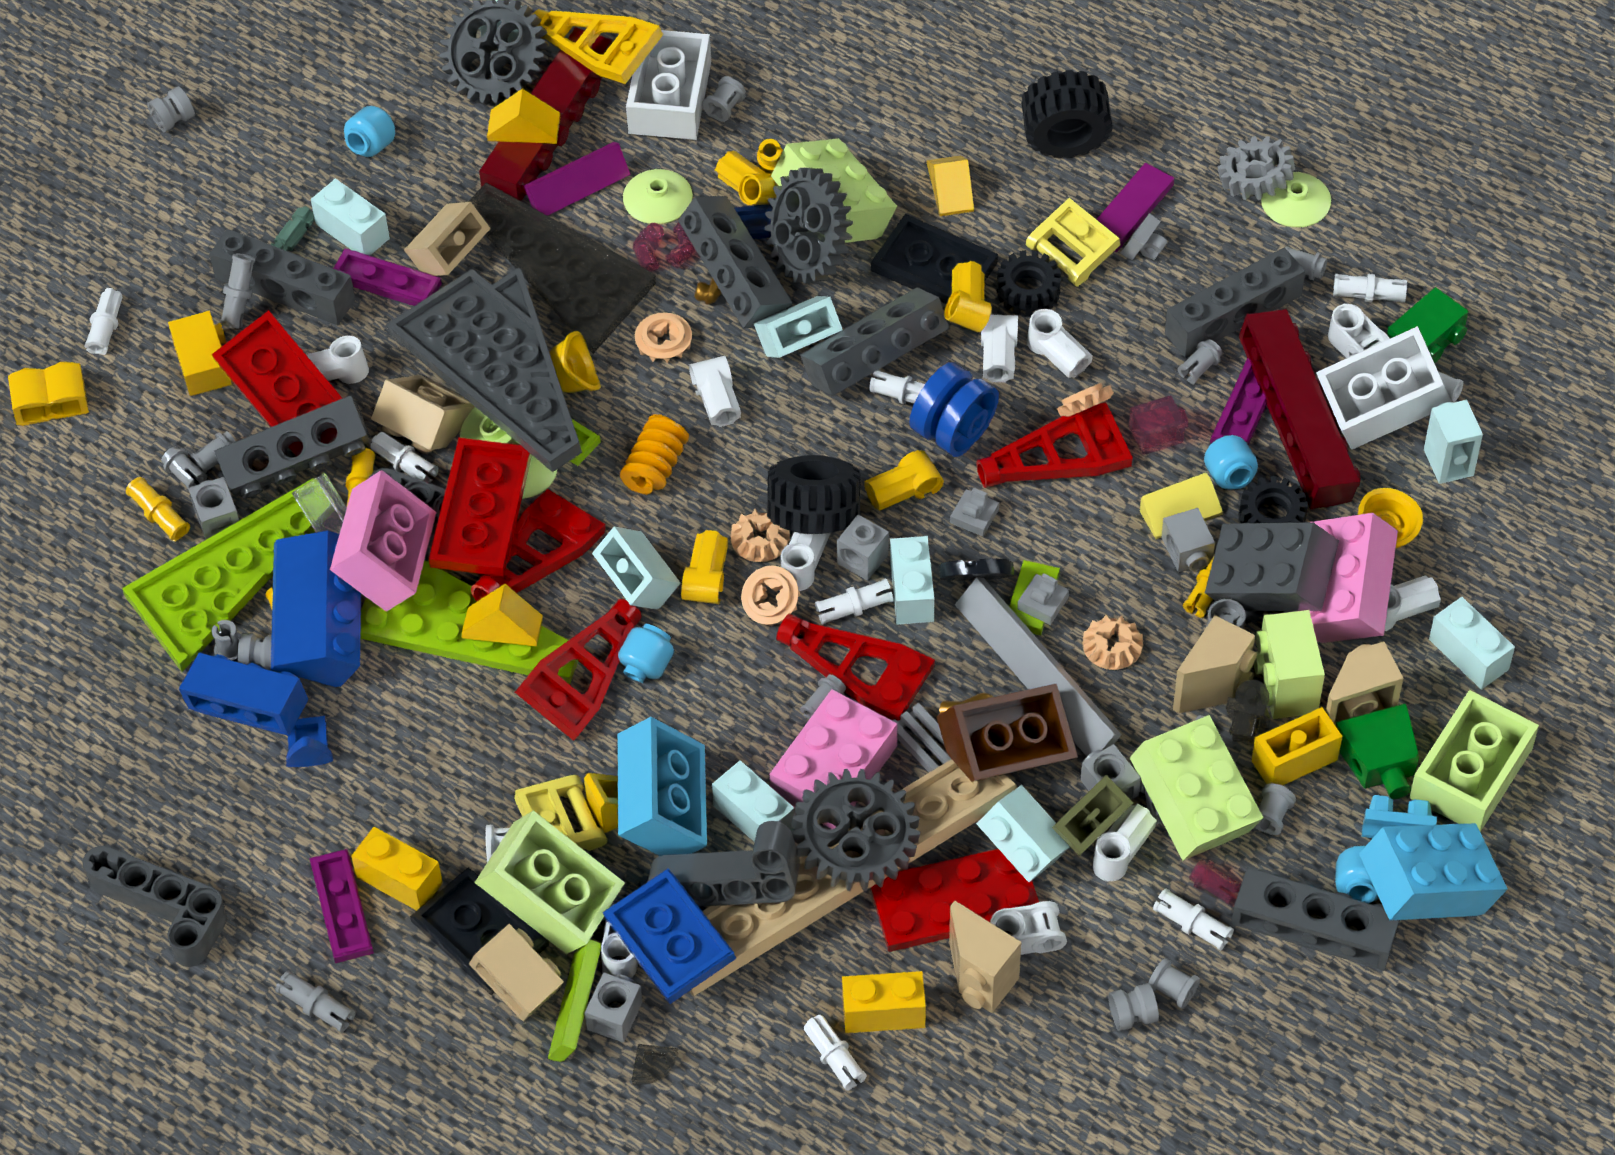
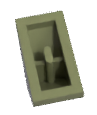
[1052,775,1133,856]

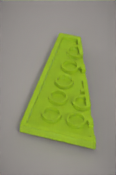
[122,478,334,672]
[360,560,578,684]

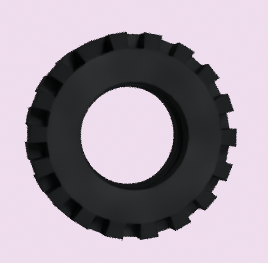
[1021,70,1113,158]
[767,455,861,534]

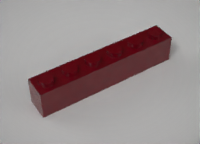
[479,27,612,205]
[1239,309,1361,509]

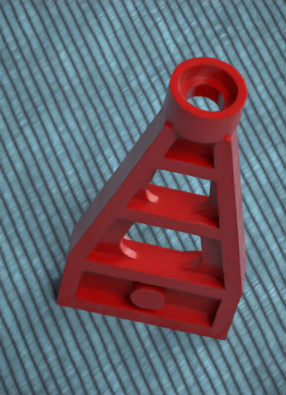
[976,402,1133,488]
[471,489,606,601]
[514,599,642,741]
[776,613,935,721]

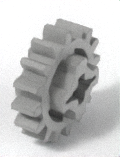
[1218,136,1296,200]

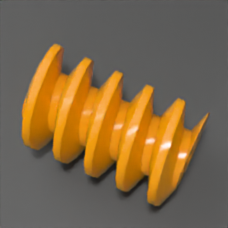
[620,414,689,495]

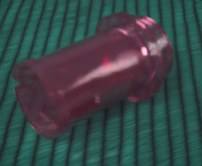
[1189,859,1241,905]

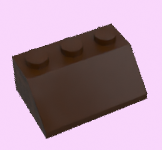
[936,683,1078,782]

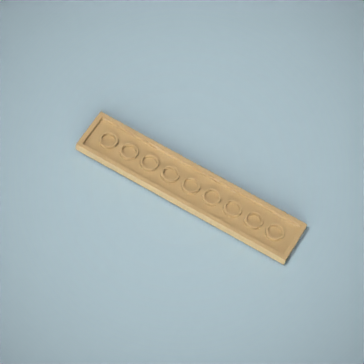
[689,759,1017,996]

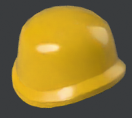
[549,331,601,393]
[1358,488,1423,549]

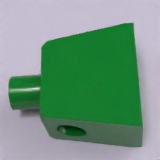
[1336,704,1419,799]

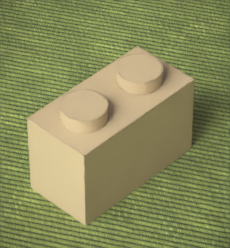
[404,202,491,276]
[469,923,564,1022]

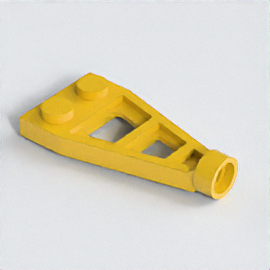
[532,9,663,84]

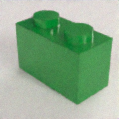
[1387,287,1469,363]

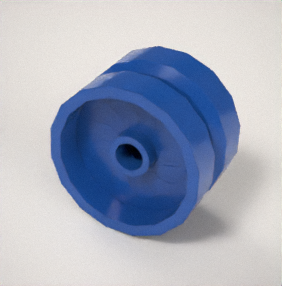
[910,362,999,457]

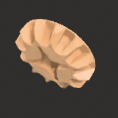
[635,312,692,363]
[1057,383,1114,417]
[731,509,790,562]
[741,566,801,626]
[1082,615,1143,670]

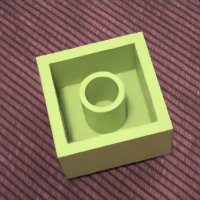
[1254,610,1325,719]

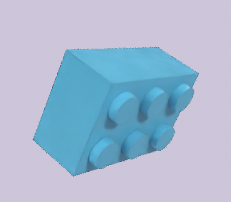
[617,717,707,856]
[1359,823,1508,920]

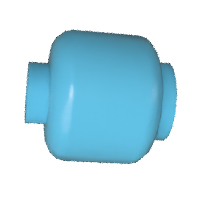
[344,106,396,157]
[1204,435,1258,490]
[618,624,674,683]
[1335,846,1379,904]

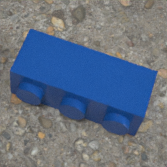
[179,653,309,736]

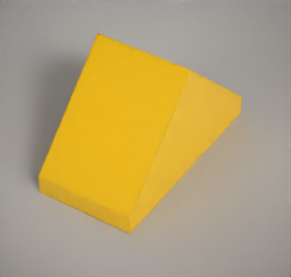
[487,88,560,144]
[927,155,974,216]
[462,584,543,647]
[584,773,618,833]

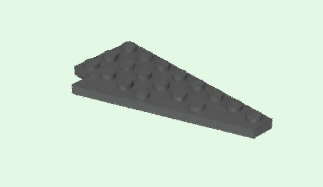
[386,268,582,472]

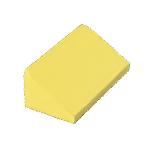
[1140,473,1223,539]

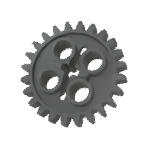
[439,0,550,106]
[765,168,853,284]
[791,769,920,891]

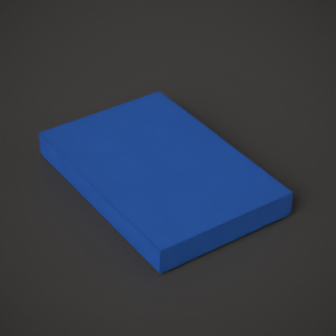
[603,868,736,1004]

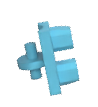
[1361,795,1437,838]

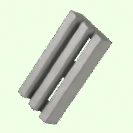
[893,703,951,772]

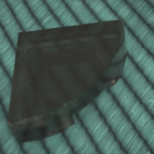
[632,1044,679,1085]

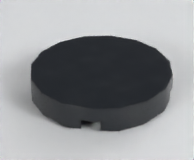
[939,558,1014,581]

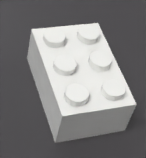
[626,30,711,140]
[1316,326,1452,450]

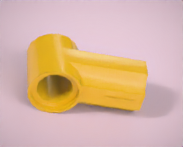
[715,151,778,205]
[944,261,992,333]
[864,450,944,511]
[681,530,728,604]

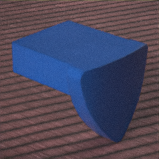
[286,716,333,767]

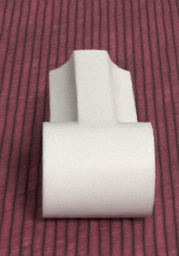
[1027,309,1093,378]
[981,315,1018,382]
[306,336,369,384]
[689,356,741,427]
[781,532,830,591]
[1385,575,1441,631]
[1092,803,1157,881]

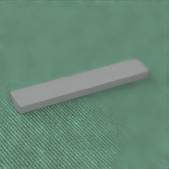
[955,577,1122,756]

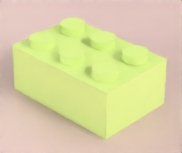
[771,138,897,243]
[1410,690,1539,832]
[1130,715,1263,861]
[475,810,625,954]

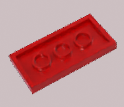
[211,310,342,457]
[429,438,532,577]
[870,849,1039,952]

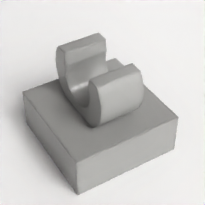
[1120,213,1167,260]
[950,488,1000,536]
[1017,573,1069,625]

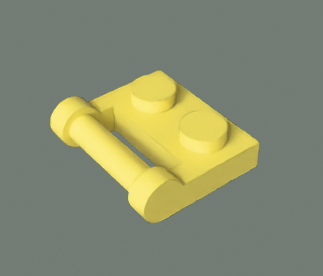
[1026,198,1121,287]
[514,775,607,851]

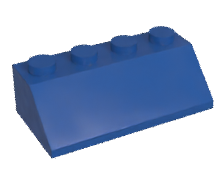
[271,530,361,687]

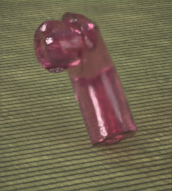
[665,222,697,269]
[633,223,664,273]

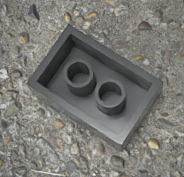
[1205,522,1339,611]

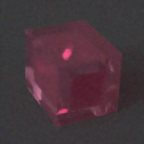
[1129,395,1188,455]

